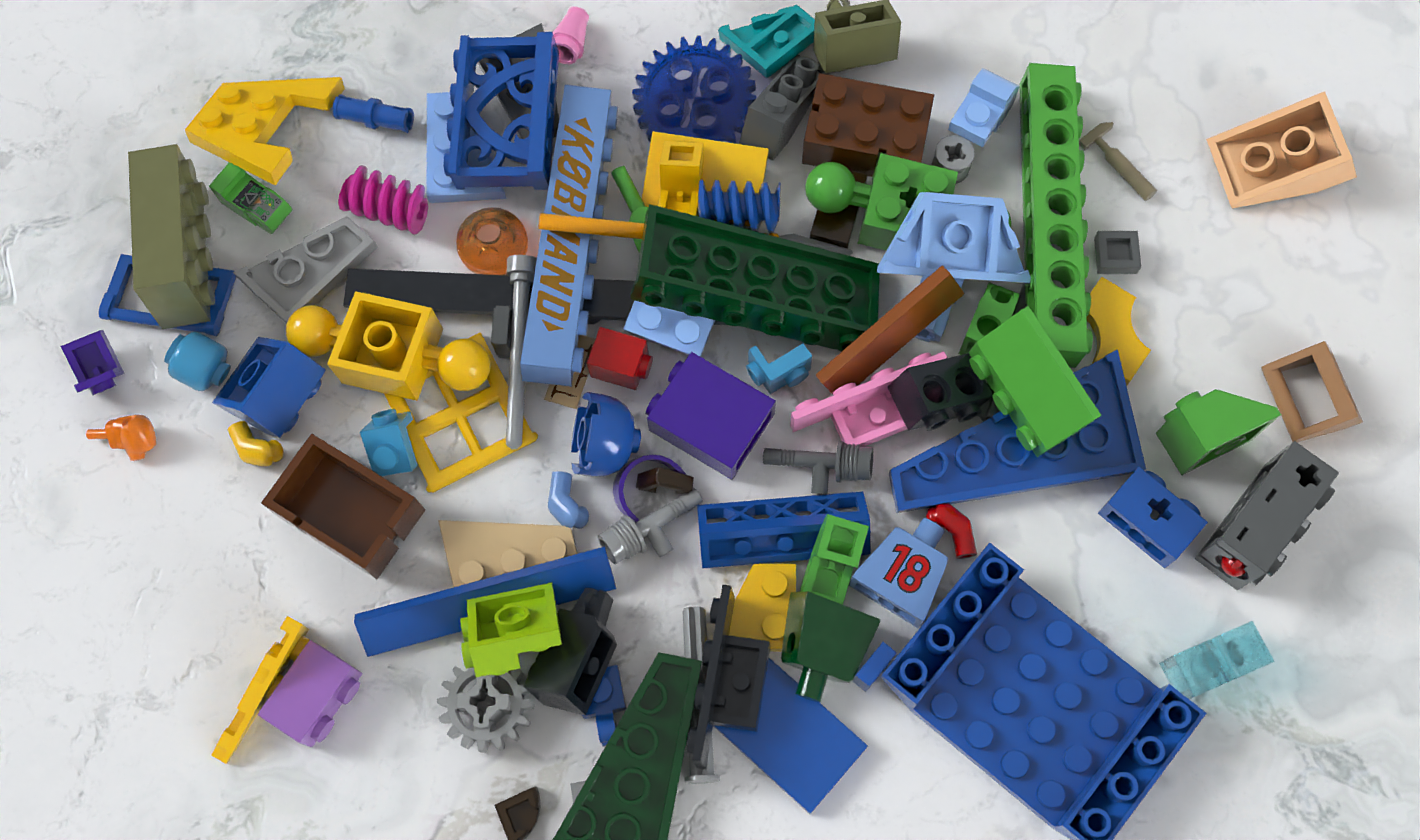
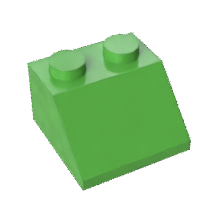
[1156,389,1281,475]

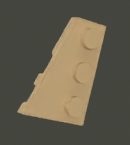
[438,520,578,587]

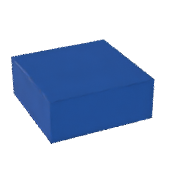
[853,642,897,692]

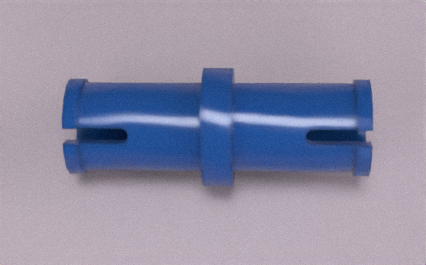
[333,94,414,133]

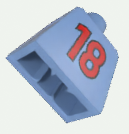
[849,518,949,629]

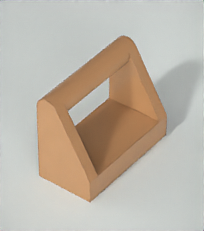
[1261,341,1363,442]

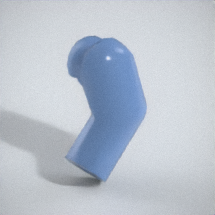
[548,471,589,529]

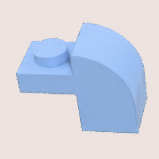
[948,68,1019,147]

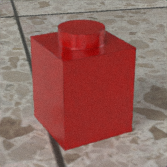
[587,327,653,390]

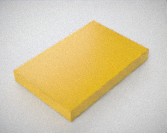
[642,131,769,227]

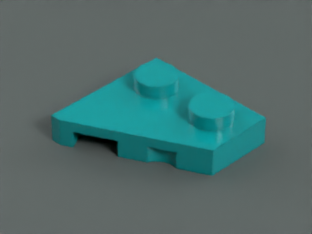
[718,4,815,79]

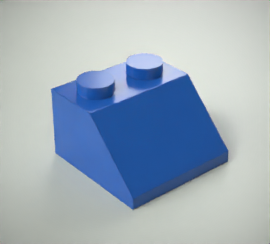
[212,337,326,438]

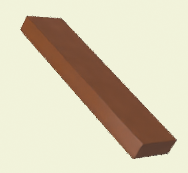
[816,265,965,394]

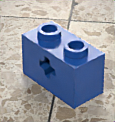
[1098,466,1208,569]

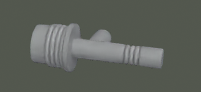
[598,488,703,564]

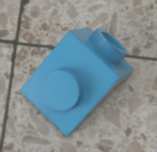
[746,343,812,394]
[360,409,418,476]

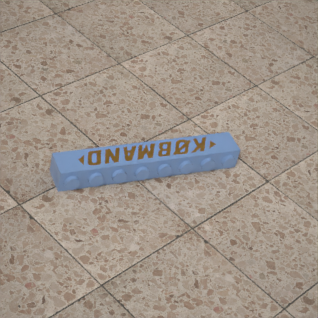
[520,85,618,387]

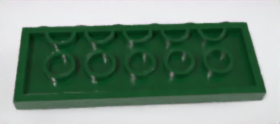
[630,204,880,352]

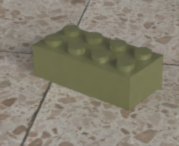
[128,144,215,330]

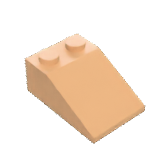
[1206,91,1357,209]

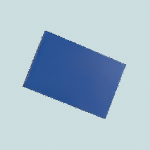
[713,658,868,814]

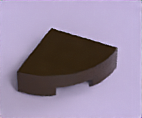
[636,467,694,494]
[494,786,541,840]

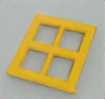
[384,332,538,493]

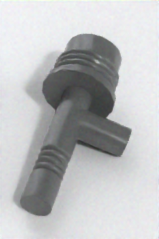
[763,441,873,494]

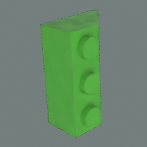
[968,306,1102,457]

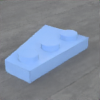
[427,92,507,203]

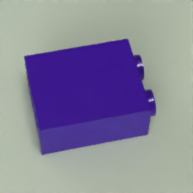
[645,351,776,480]

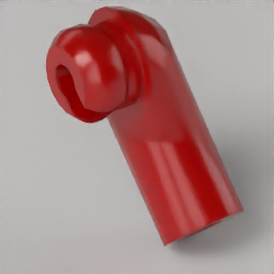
[926,503,977,559]

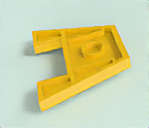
[185,77,345,185]

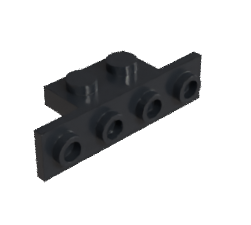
[687,585,771,769]

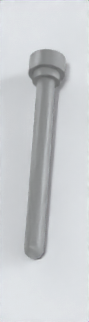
[506,255,537,449]

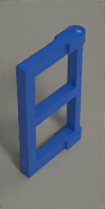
[98,254,236,336]

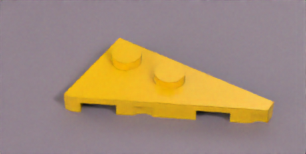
[211,616,310,764]

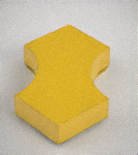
[1086,276,1151,386]

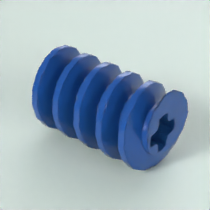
[698,180,781,233]

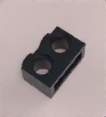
[887,353,993,431]

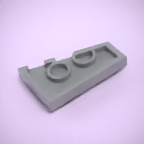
[233,216,378,324]

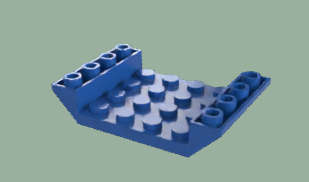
[881,542,1207,840]

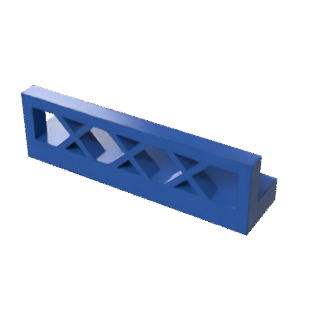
[697,491,871,568]

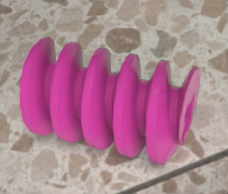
[338,165,428,235]

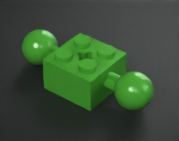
[805,153,1012,251]

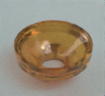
[456,207,528,275]

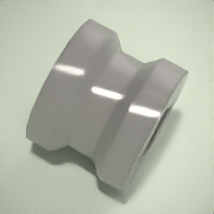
[932,135,975,184]

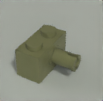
[813,0,901,73]

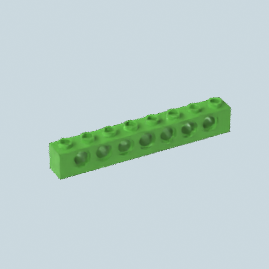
[1019,63,1093,368]

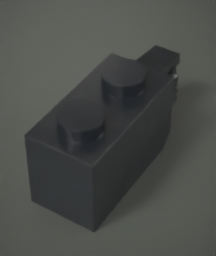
[523,588,617,716]

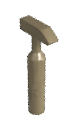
[1079,122,1157,201]

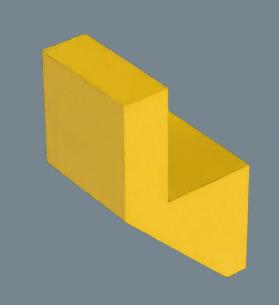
[658,141,703,216]

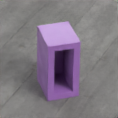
[257,640,363,747]

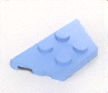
[877,192,1031,283]

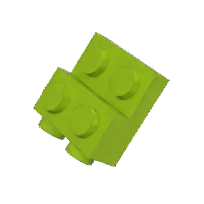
[460,583,562,678]

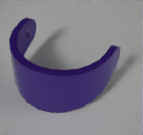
[613,454,686,523]

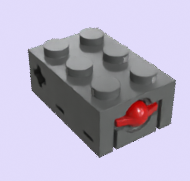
[1195,441,1339,590]

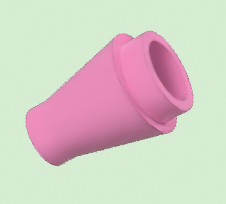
[553,7,589,64]

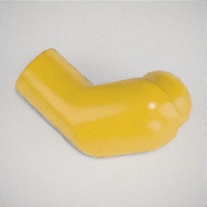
[227,421,284,467]

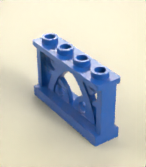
[443,32,559,190]

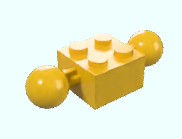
[286,291,491,401]

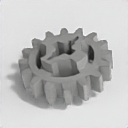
[437,666,535,753]

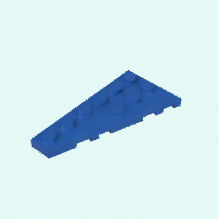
[889,349,1146,513]

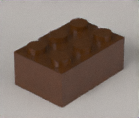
[802,73,935,177]
[261,433,425,579]

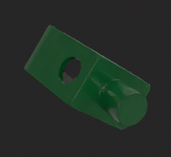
[781,591,881,702]

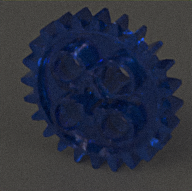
[632,35,756,144]

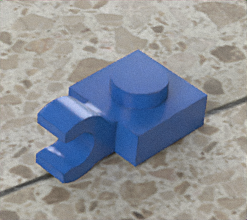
[582,665,627,747]

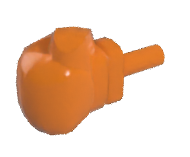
[86,414,157,461]

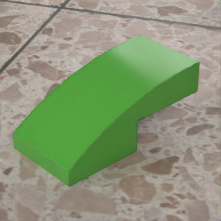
[800,514,869,605]

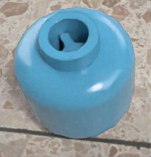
[164,332,231,391]

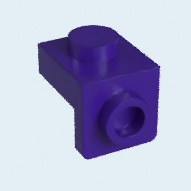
[61,330,125,395]

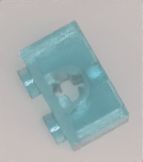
[1159,621,1275,699]

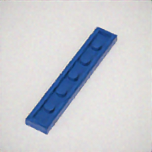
[354,546,616,657]

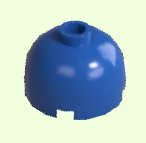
[571,392,641,476]

